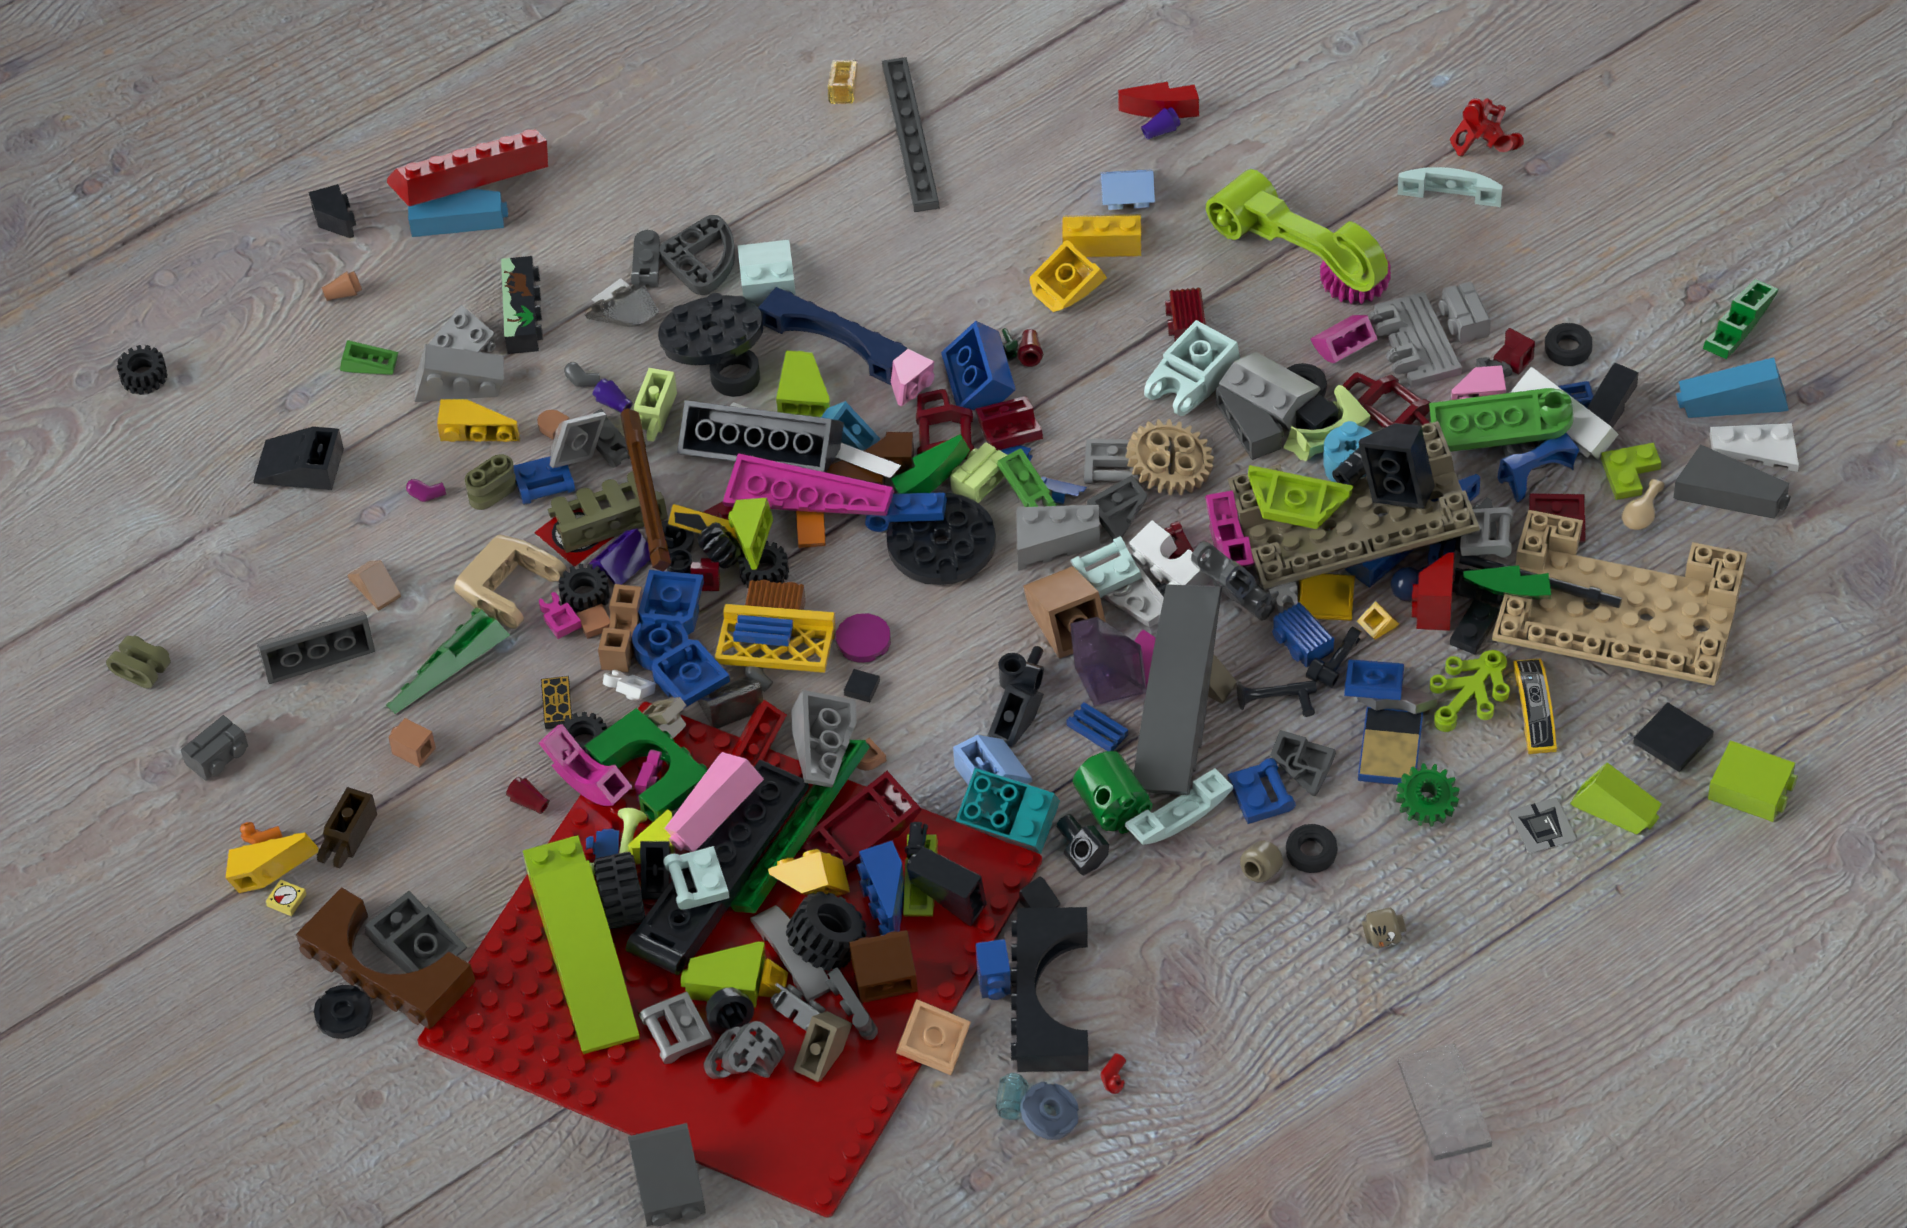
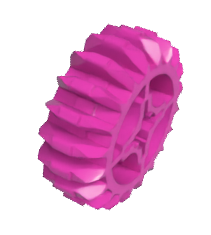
[1320,253,1391,304]

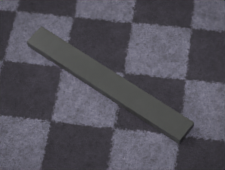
[882,57,940,212]

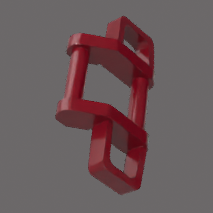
[1342,372,1431,428]
[916,389,975,478]

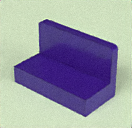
[588,529,651,585]

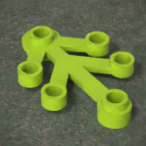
[1429,650,1510,732]

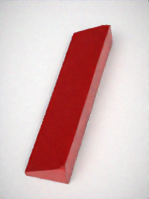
[731,700,787,767]

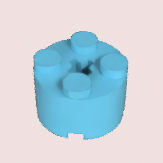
[1323,421,1372,482]

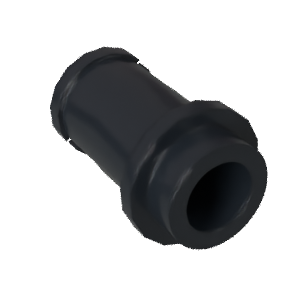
[904,822,928,859]

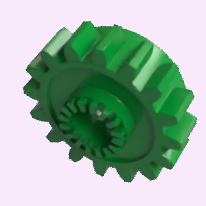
[1396,763,1460,827]

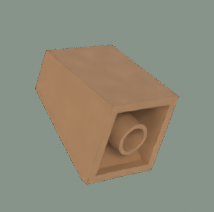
[1023,566,1110,659]

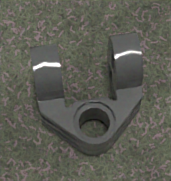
[704,1021,785,1079]

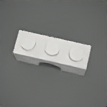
[1129,521,1212,586]

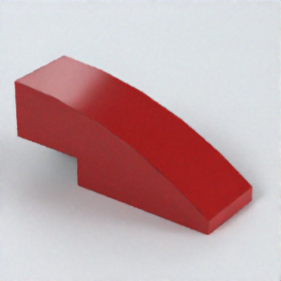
[1118,81,1199,118]

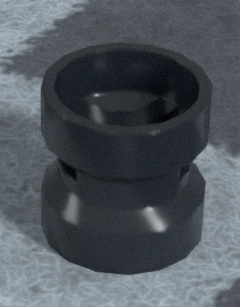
[667,549,693,574]

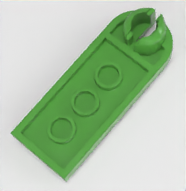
[1429,388,1574,452]

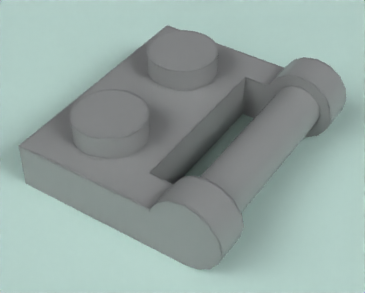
[1084,439,1139,483]
[1460,507,1513,557]
[639,992,712,1064]

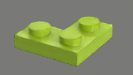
[1601,442,1661,500]

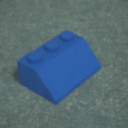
[941,321,1016,411]

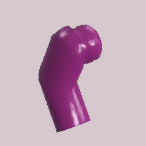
[406,479,446,502]

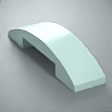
[1398,167,1503,207]
[1125,768,1233,845]

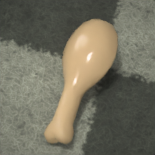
[1622,479,1665,530]

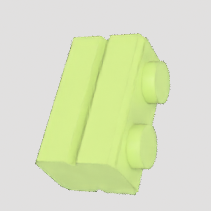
[950,442,1007,503]

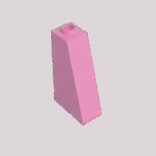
[664,752,764,852]

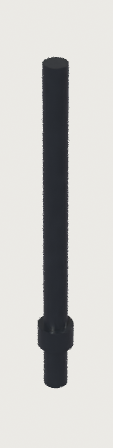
[1459,554,1622,608]

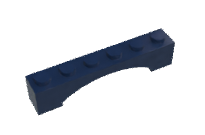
[759,287,908,386]

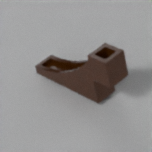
[826,432,914,485]

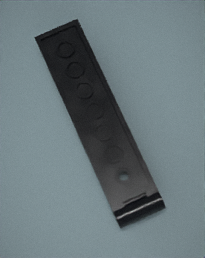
[626,759,809,975]

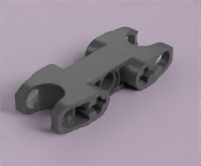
[1191,541,1276,621]

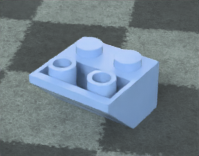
[953,735,1032,785]

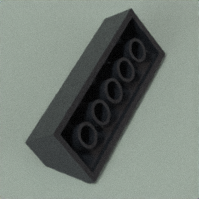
[677,400,844,472]

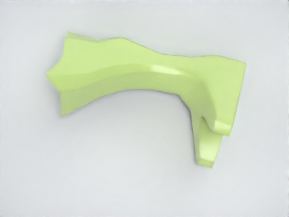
[1283,385,1370,461]

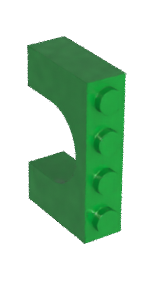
[584,708,708,822]

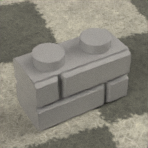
[1439,282,1491,343]

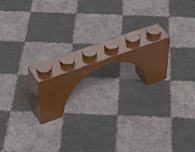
[296,887,476,1029]

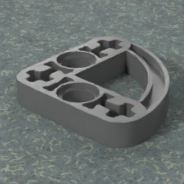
[659,215,735,295]

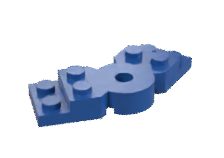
[632,570,730,709]

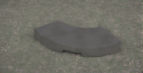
[1357,687,1438,714]

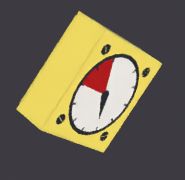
[266,879,306,916]

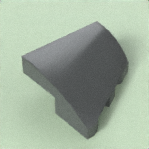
[1270,730,1336,797]

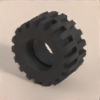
[594,851,645,929]
[786,892,867,971]

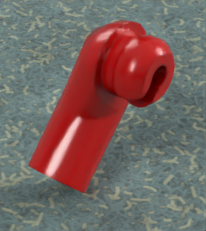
[1100,1053,1126,1094]

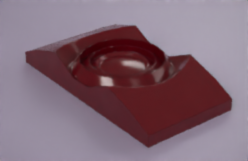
[802,770,922,875]

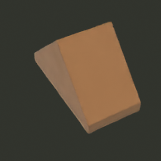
[347,560,401,611]

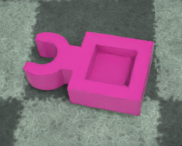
[539,592,582,639]
[635,750,663,802]

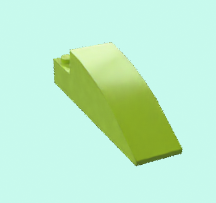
[522,835,640,1054]

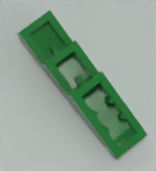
[1703,279,1779,359]

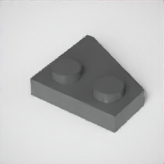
[1087,475,1147,539]

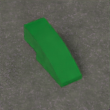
[892,434,970,494]
[1463,565,1551,600]

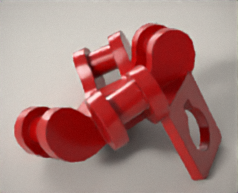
[1450,98,1524,156]

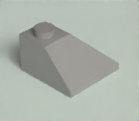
[550,412,606,468]

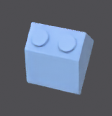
[1100,169,1155,210]

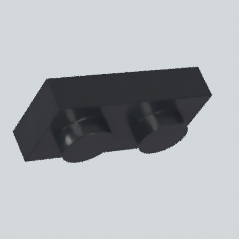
[1450,599,1500,655]

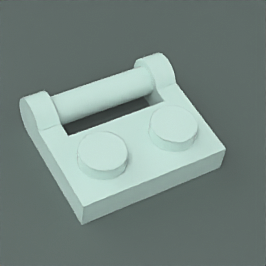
[1071,536,1142,598]
[663,846,729,910]

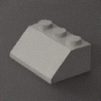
[1219,352,1320,432]

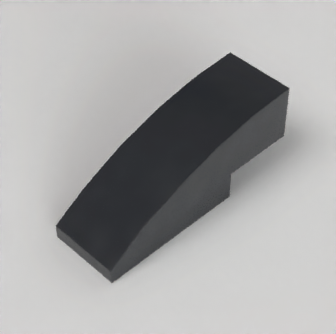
[1587,362,1639,428]

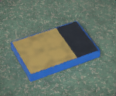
[1358,707,1423,785]

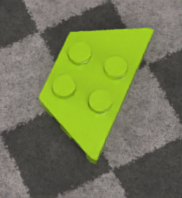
[1248,465,1353,529]

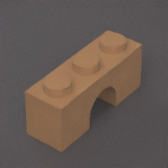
[598,584,643,672]

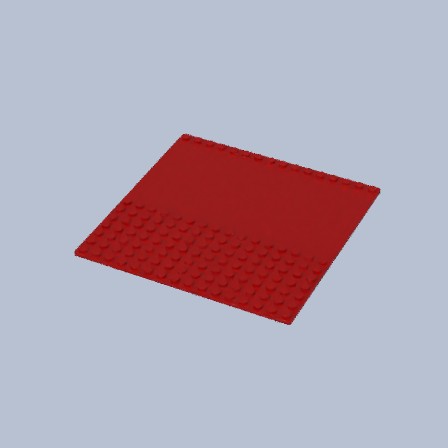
[417,701,1042,1218]

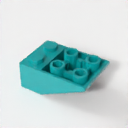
[955,768,1060,854]

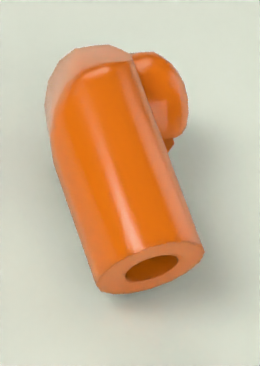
[240,822,282,844]

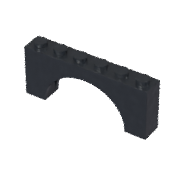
[1011,907,1089,1072]

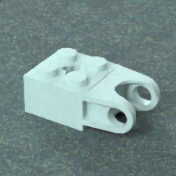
[1144,320,1240,416]

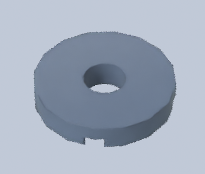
[1020,1082,1079,1140]

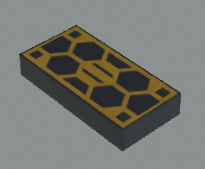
[541,676,573,729]

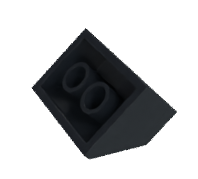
[1359,423,1435,509]

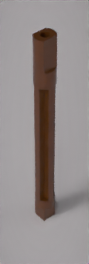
[620,408,671,572]

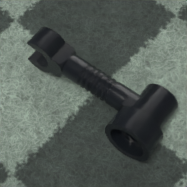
[1305,626,1362,688]

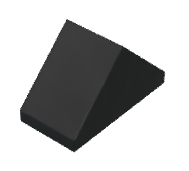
[640,841,672,899]

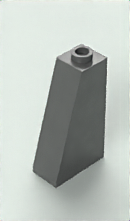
[1673,445,1791,519]

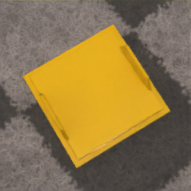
[1298,574,1355,621]

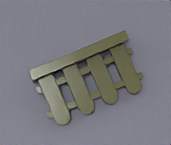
[547,471,668,553]

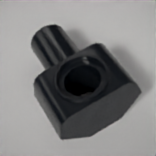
[1056,814,1110,876]

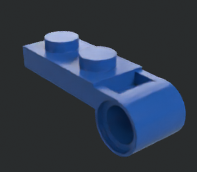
[865,493,947,532]

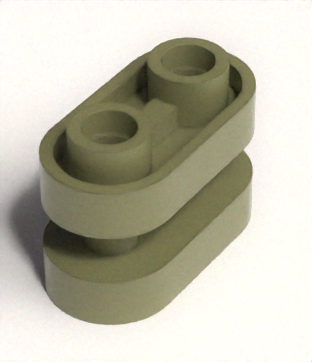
[465,454,517,510]
[106,636,171,689]

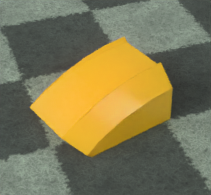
[1029,240,1107,312]

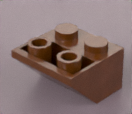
[849,930,918,1003]

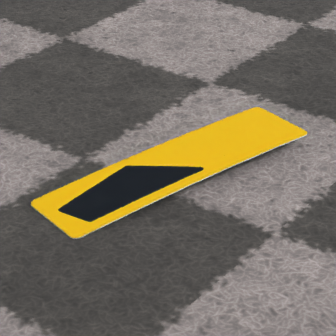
[668,504,738,541]

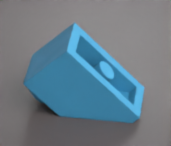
[821,401,880,451]

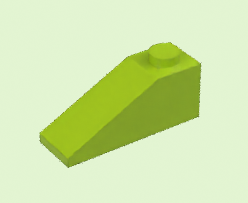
[729,498,773,570]

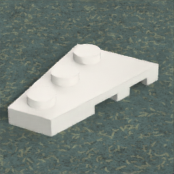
[1710,423,1799,472]
[1102,554,1164,628]

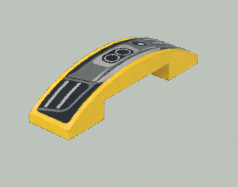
[1513,658,1557,754]

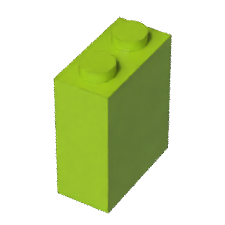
[1708,740,1798,822]

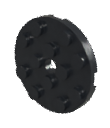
[658,293,764,365]
[886,493,996,585]

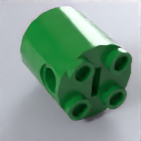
[1073,751,1153,834]

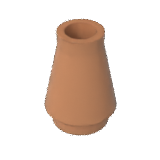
[321,271,362,302]

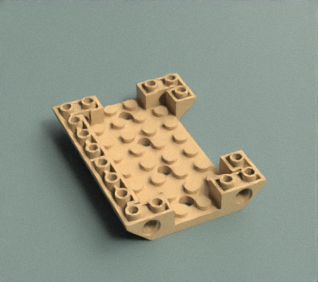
[1492,510,1747,686]

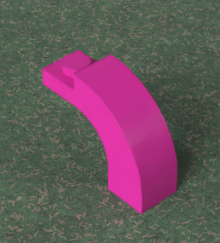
[1205,490,1254,567]
[539,724,632,806]

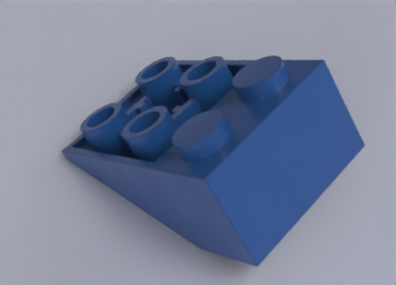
[857,841,904,936]

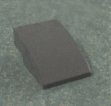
[364,891,467,973]

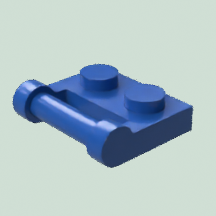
[514,456,576,505]
[1228,758,1296,824]

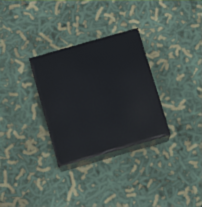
[844,669,880,703]

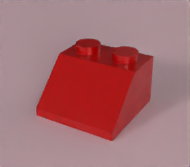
[1411,552,1454,631]

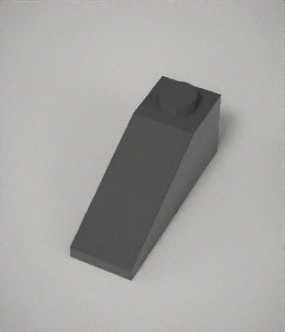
[1216,386,1283,460]

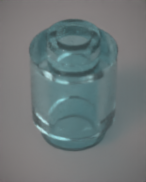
[995,1073,1029,1120]

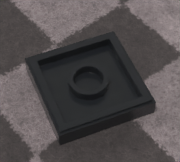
[1633,702,1714,772]

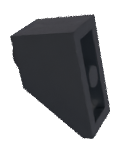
[987,683,1044,748]

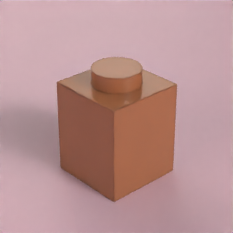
[388,718,436,768]

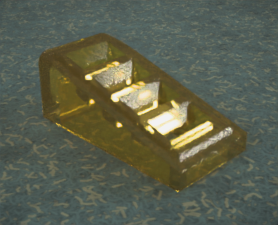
[827,60,858,104]

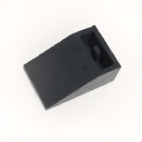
[253,426,344,490]

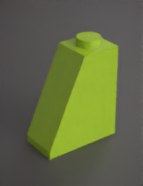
[776,351,830,418]
[1570,762,1662,835]
[681,942,765,1007]

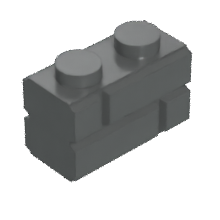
[181,715,248,781]

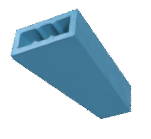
[408,189,508,237]
[1676,357,1789,418]

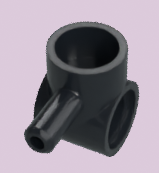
[998,646,1044,691]

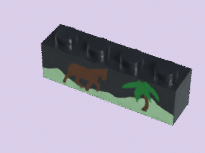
[501,256,543,354]

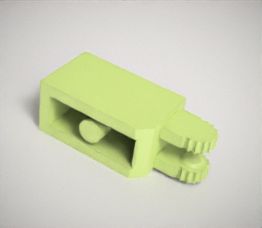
[634,368,677,442]

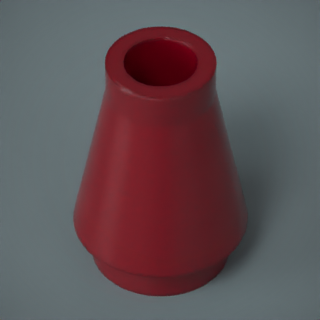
[1017,329,1043,367]
[506,776,550,814]

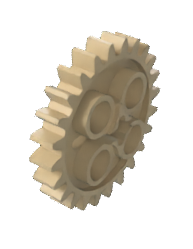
[1126,419,1214,495]

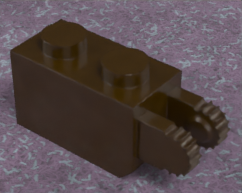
[317,787,377,869]

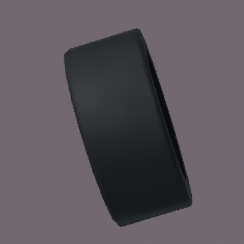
[709,350,761,397]

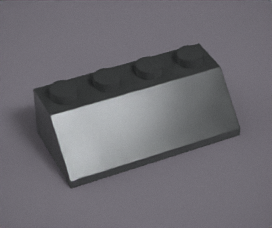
[256,611,375,684]

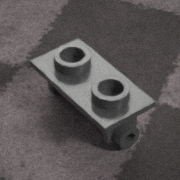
[770,983,826,1032]

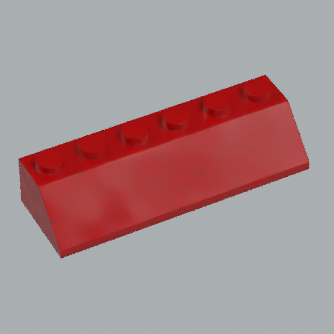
[387,129,548,207]

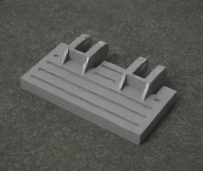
[1368,292,1462,388]

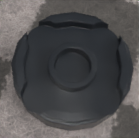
[313,985,373,1039]

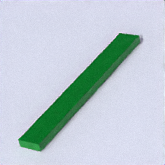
[731,740,870,913]

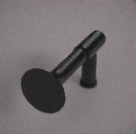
[1237,680,1317,717]

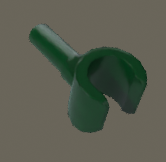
[1002,328,1018,359]

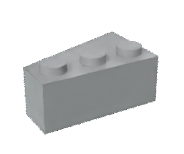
[415,344,504,402]
[1017,505,1100,571]

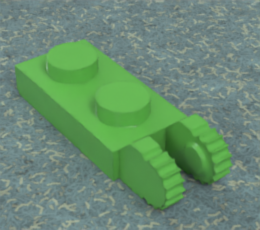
[997,448,1056,507]

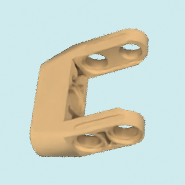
[454,534,567,629]

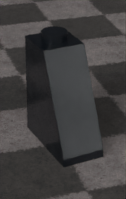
[907,846,987,926]

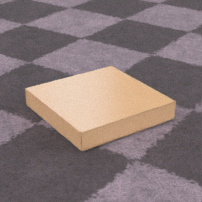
[896,1000,971,1075]

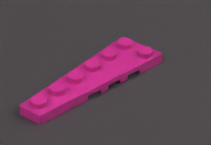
[723,453,894,516]

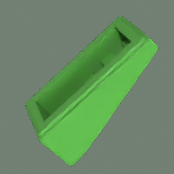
[340,340,399,375]

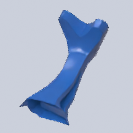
[1497,433,1580,502]

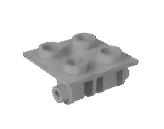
[428,305,496,352]

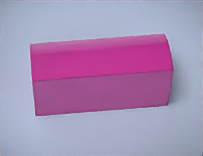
[1310,315,1377,363]

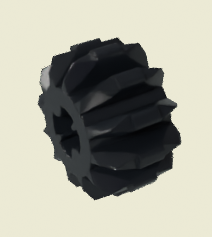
[697,522,742,569]

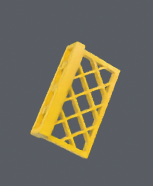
[715,604,836,673]

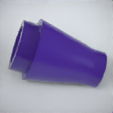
[1141,107,1181,140]
[592,378,633,413]

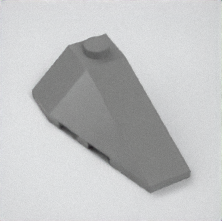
[791,690,857,787]

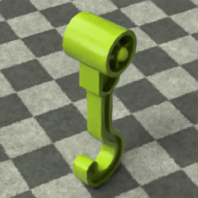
[1206,169,1388,292]

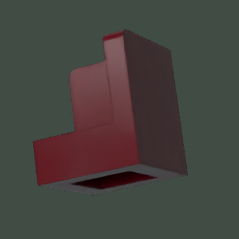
[1493,328,1535,375]

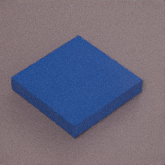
[1344,659,1404,700]

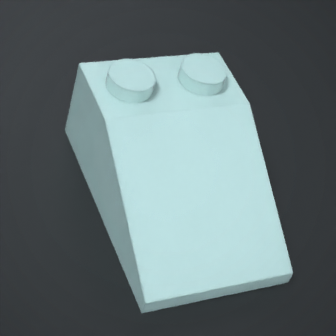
[738,240,796,305]

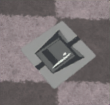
[1509,798,1577,853]

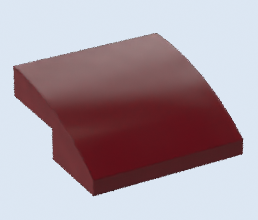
[975,396,1043,451]
[1529,493,1586,543]

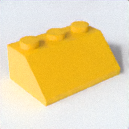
[1062,214,1141,257]

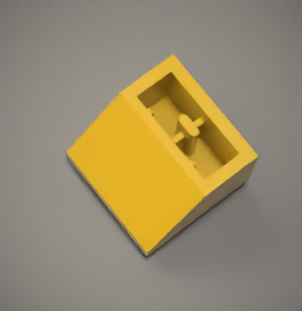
[768,849,850,897]

